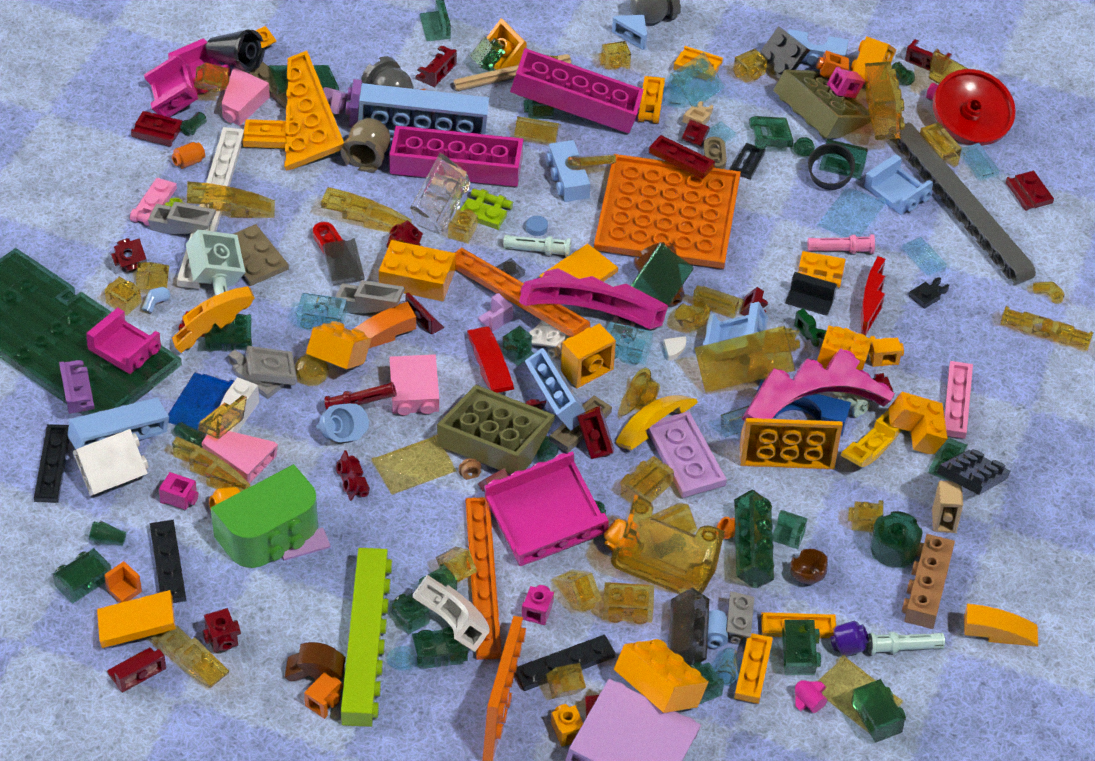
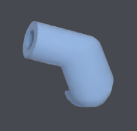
[141,287,170,313]

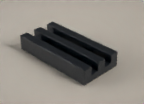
[731,143,766,180]

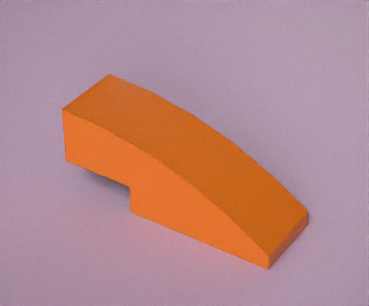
[354,301,416,348]

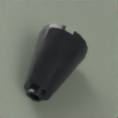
[206,29,265,72]

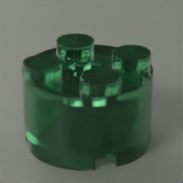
[870,511,923,568]

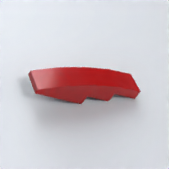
[860,256,886,336]
[467,326,514,393]

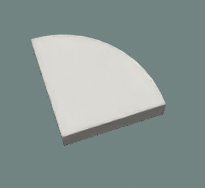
[663,336,686,361]

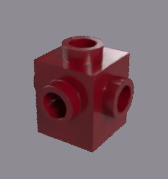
[386,220,423,248]
[111,238,147,272]
[202,608,241,653]

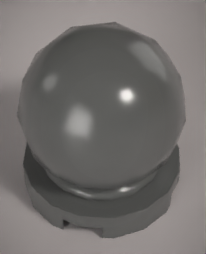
[629,0,681,24]
[361,56,414,89]

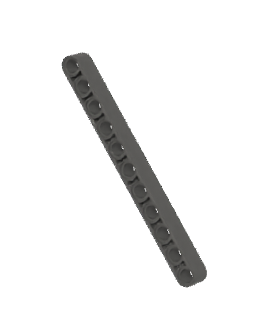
[888,122,1036,285]

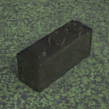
[668,587,710,667]

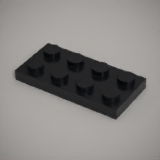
[937,449,1011,495]

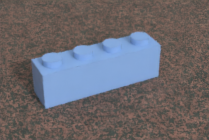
[525,348,586,431]
[68,398,169,449]

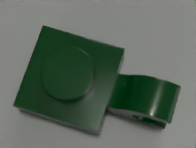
[794,308,826,347]

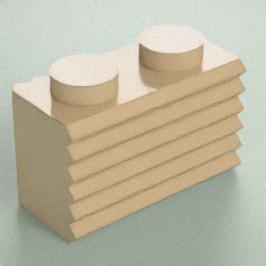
[932,481,963,533]

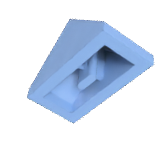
[612,15,647,50]

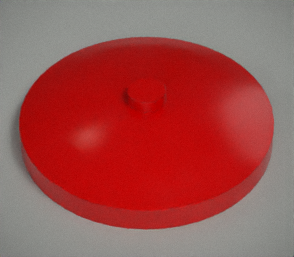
[933,69,1016,146]

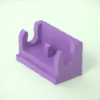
[59,360,95,414]

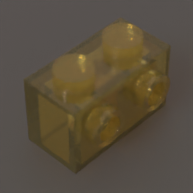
[603,582,654,624]

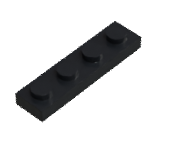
[149,519,187,603]
[514,634,616,691]

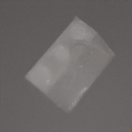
[410,153,470,236]

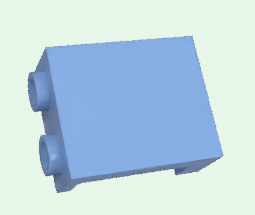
[864,154,933,215]
[703,302,768,361]

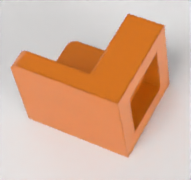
[104,561,142,603]

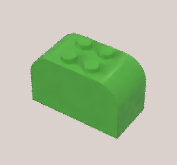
[211,464,318,568]

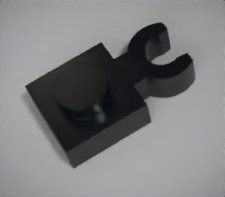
[909,277,949,309]

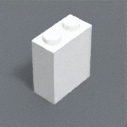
[73,429,149,496]

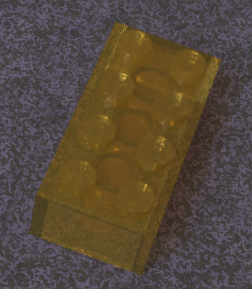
[865,61,905,140]

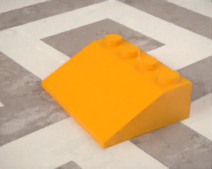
[740,418,843,470]

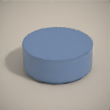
[526,216,548,236]

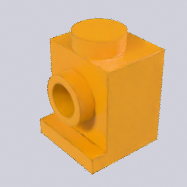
[868,336,904,367]
[551,704,583,747]

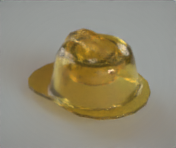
[618,367,660,416]

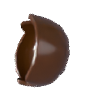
[790,549,828,585]

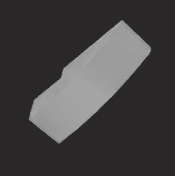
[148,202,216,234]
[334,280,405,313]

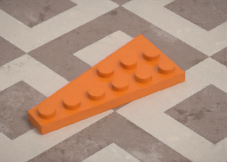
[482,616,526,761]

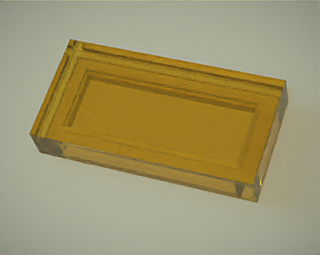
[568,154,616,166]

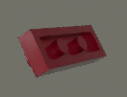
[649,135,715,179]

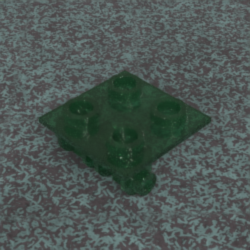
[205,314,252,352]
[412,626,468,669]

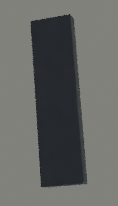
[34,424,70,503]

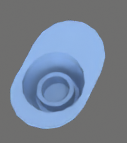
[316,403,369,442]

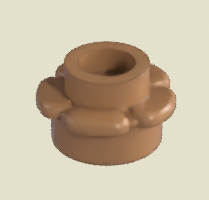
[458,458,481,480]

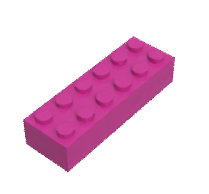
[510,48,644,133]
[389,126,523,187]

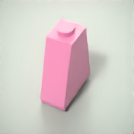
[222,67,270,126]
[202,428,278,486]

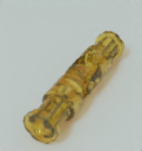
[1000,306,1094,351]

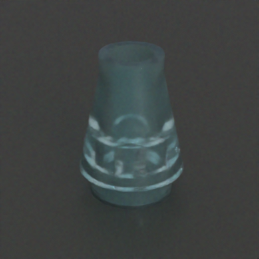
[714,648,739,685]

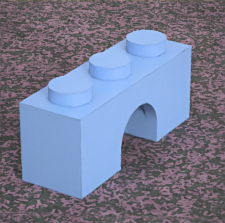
[788,29,849,65]
[545,140,590,202]

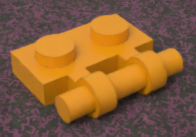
[798,251,846,288]

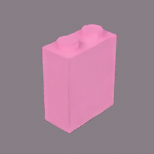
[389,354,439,415]

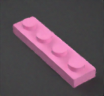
[944,361,973,439]

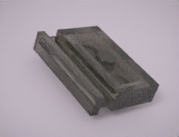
[323,238,365,287]

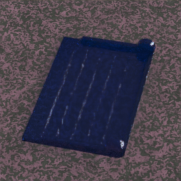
[168,372,234,435]

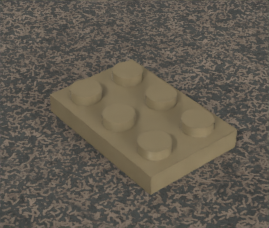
[233,224,289,286]

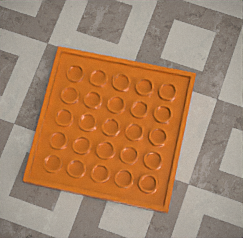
[594,154,741,269]

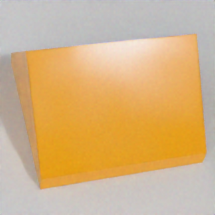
[477,18,527,70]

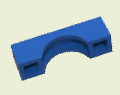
[756,379,851,436]

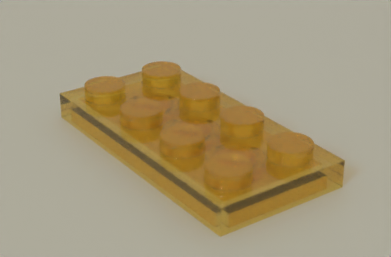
[694,326,796,393]

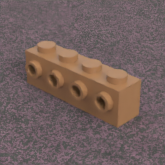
[902,534,955,629]

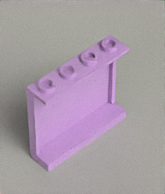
[565,679,701,761]

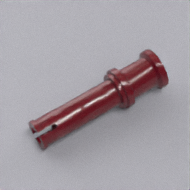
[324,382,397,410]

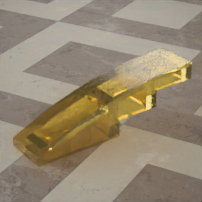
[187,181,275,218]
[321,187,412,233]
[172,437,251,491]
[146,625,229,688]

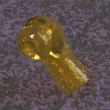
[1033,281,1065,304]

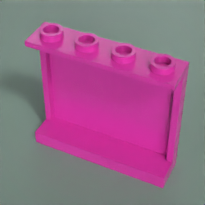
[484,451,609,566]

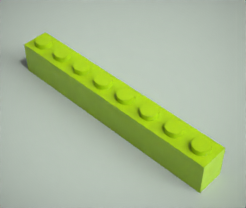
[341,548,392,727]

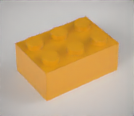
[379,240,456,302]
[614,639,709,713]

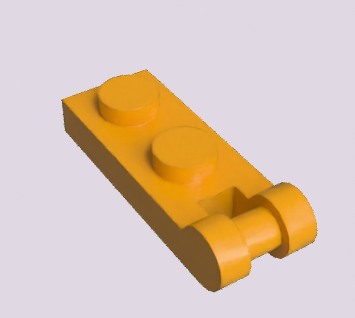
[638,76,665,124]

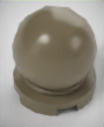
[341,118,390,173]

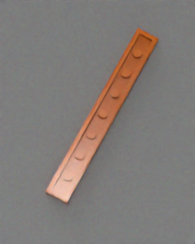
[454,247,590,337]
[465,497,502,660]

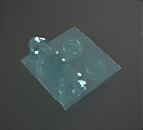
[671,52,725,107]

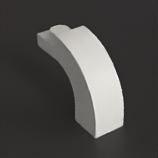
[413,575,489,652]

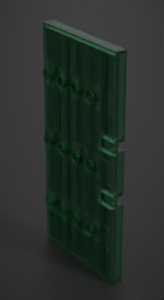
[0,248,182,416]

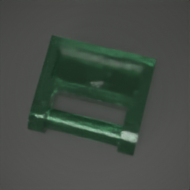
[749,116,794,149]

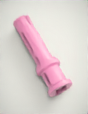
[807,234,875,254]

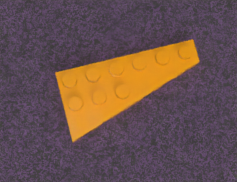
[284,50,344,171]

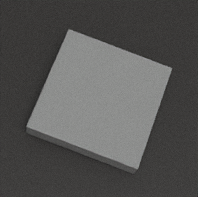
[245,346,297,385]

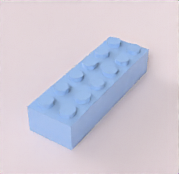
[358,83,489,136]

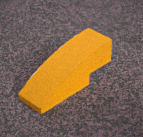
[964,603,1038,647]

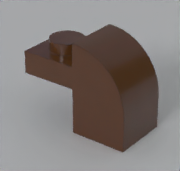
[284,642,346,682]

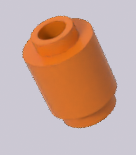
[172,142,205,169]

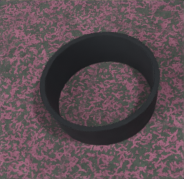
[808,143,855,190]

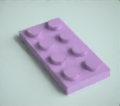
[646,411,727,498]

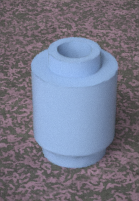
[703,610,728,649]

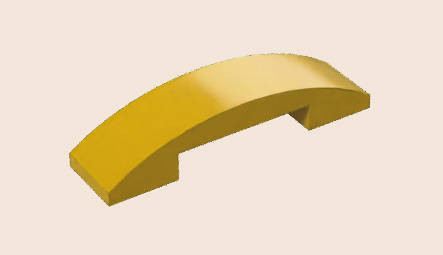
[615,395,698,450]
[841,411,902,467]

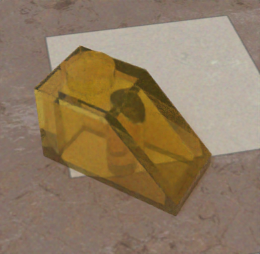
[552,569,602,611]

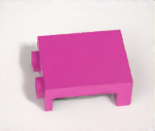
[168,38,231,95]
[144,54,198,117]
[86,307,161,374]

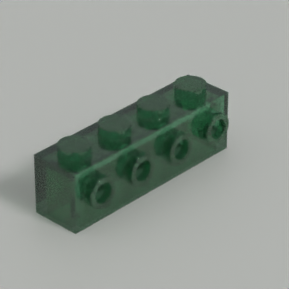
[734,489,774,588]

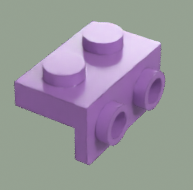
[346,79,362,127]

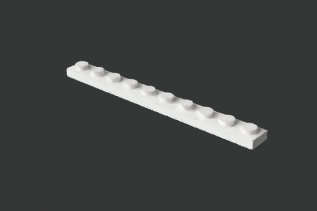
[177,127,244,289]

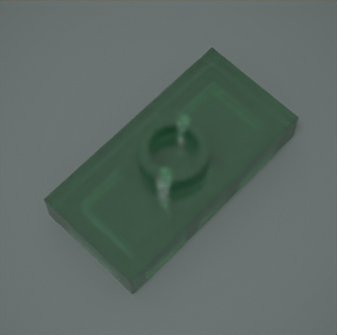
[928,437,968,481]

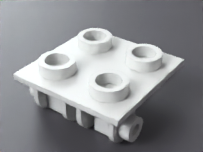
[522,320,570,358]

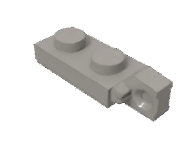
[228,350,284,399]

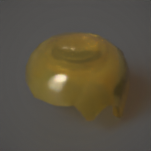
[674,299,710,331]
[295,354,329,386]

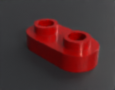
[313,222,344,258]

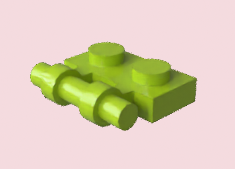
[459,188,514,230]

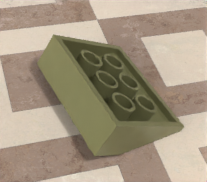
[773,70,877,139]
[437,385,555,474]

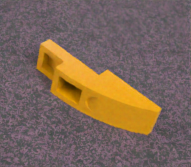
[172,286,255,353]

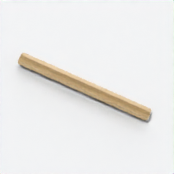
[453,54,571,91]

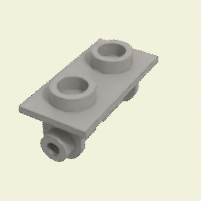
[726,591,755,644]

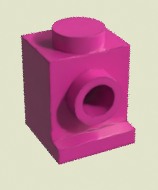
[827,67,865,98]
[159,472,199,510]
[521,585,554,625]

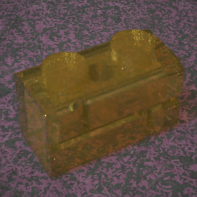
[620,456,674,510]

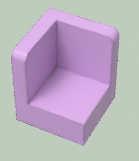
[323,87,348,114]
[478,293,513,332]

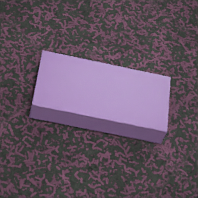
[282,527,331,561]

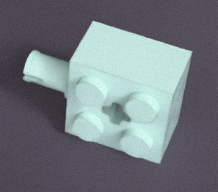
[186,230,245,295]

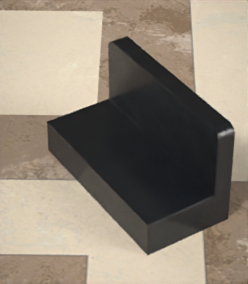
[785,272,837,316]

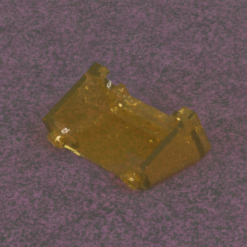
[611,495,725,598]

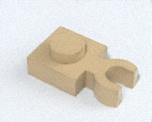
[682,101,713,125]

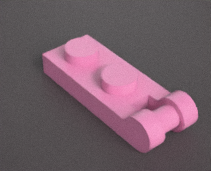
[130,178,177,227]

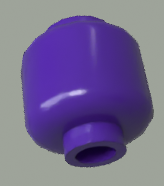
[830,621,869,657]

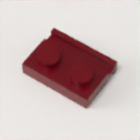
[131,111,183,146]
[1006,170,1054,211]

